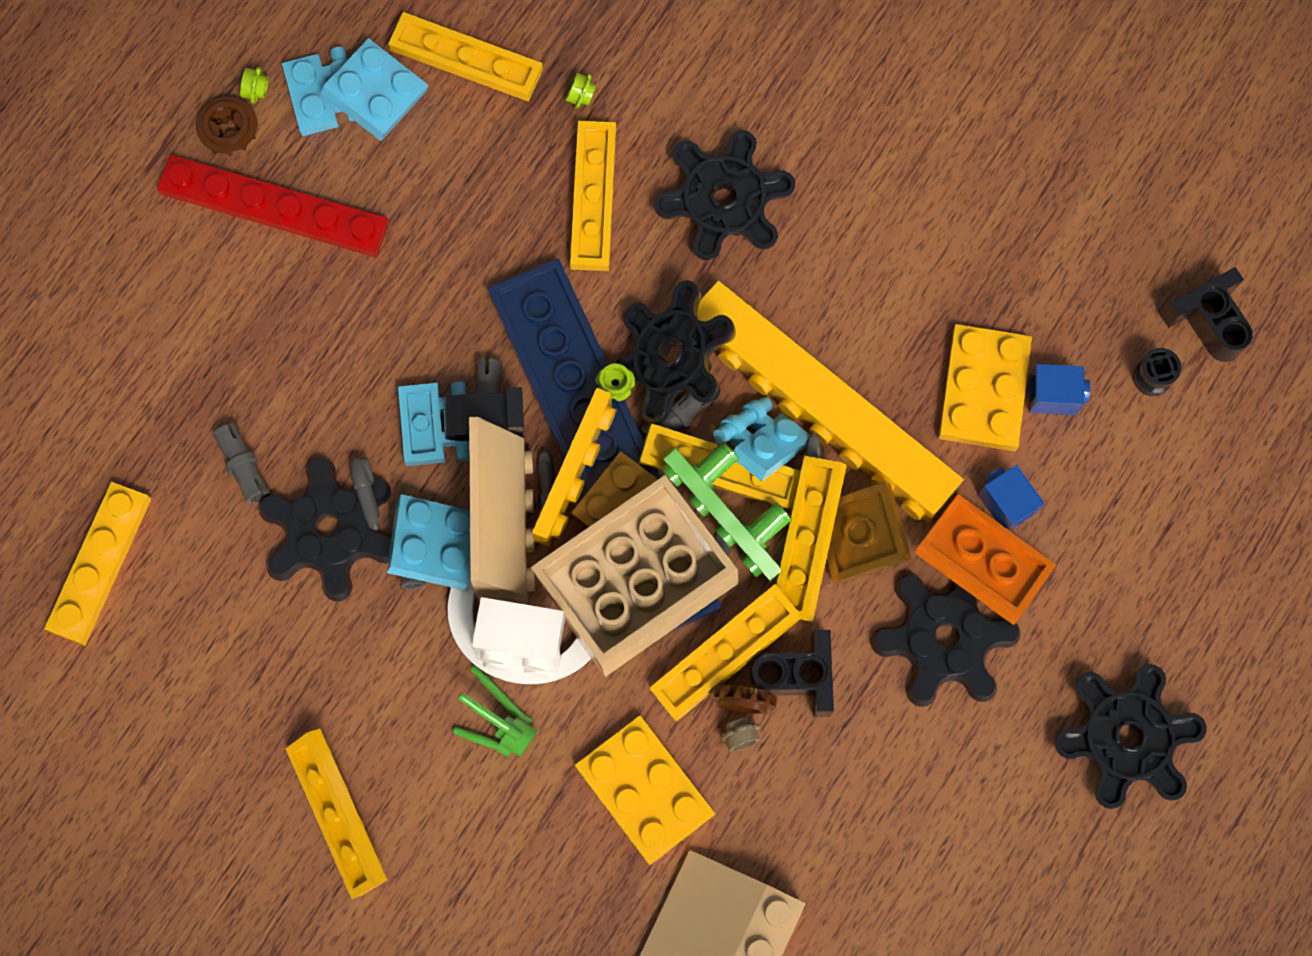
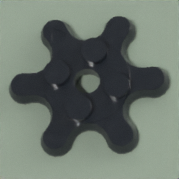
[654,130,795,260]
[613,280,736,424]
[258,457,392,602]
[871,574,1021,707]
[1055,664,1207,809]

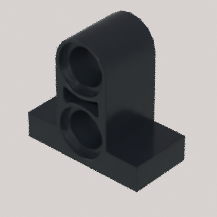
[1160,267,1253,362]
[443,387,524,441]
[750,630,834,717]

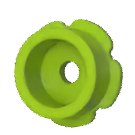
[240,66,269,104]
[565,72,596,109]
[596,363,635,401]

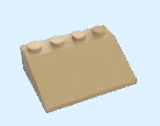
[469,417,536,603]
[531,475,738,677]
[640,850,806,956]

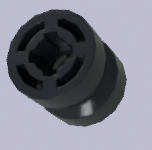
[1133,348,1182,396]

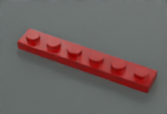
[157,154,389,258]

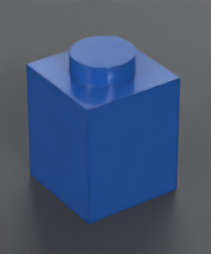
[1029,364,1090,415]
[978,465,1045,531]

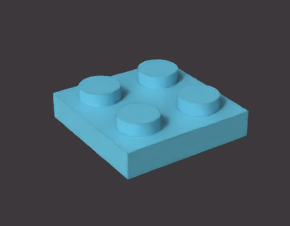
[320,38,429,141]
[386,494,471,590]

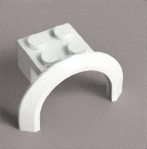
[448,577,591,684]

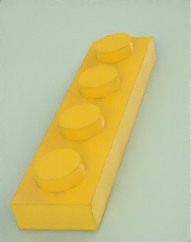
[388,12,543,102]
[570,121,616,271]
[532,388,616,547]
[638,424,801,511]
[776,456,847,622]
[44,482,151,646]
[650,584,803,721]
[285,729,387,899]

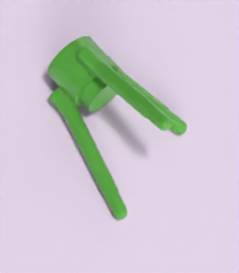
[452,665,538,758]

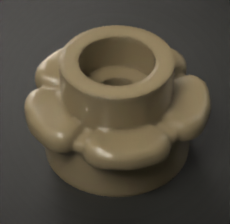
[721,718,760,752]

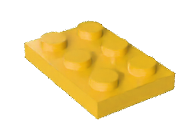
[938,324,1032,452]
[575,716,715,866]

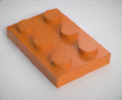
[914,494,1056,625]

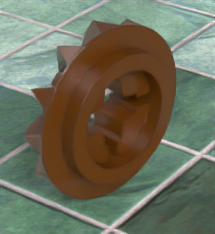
[196,96,259,156]
[711,684,777,714]

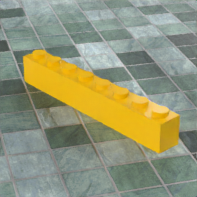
[697,280,964,523]

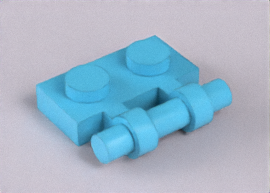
[282,47,354,136]
[398,382,470,467]
[713,397,811,482]

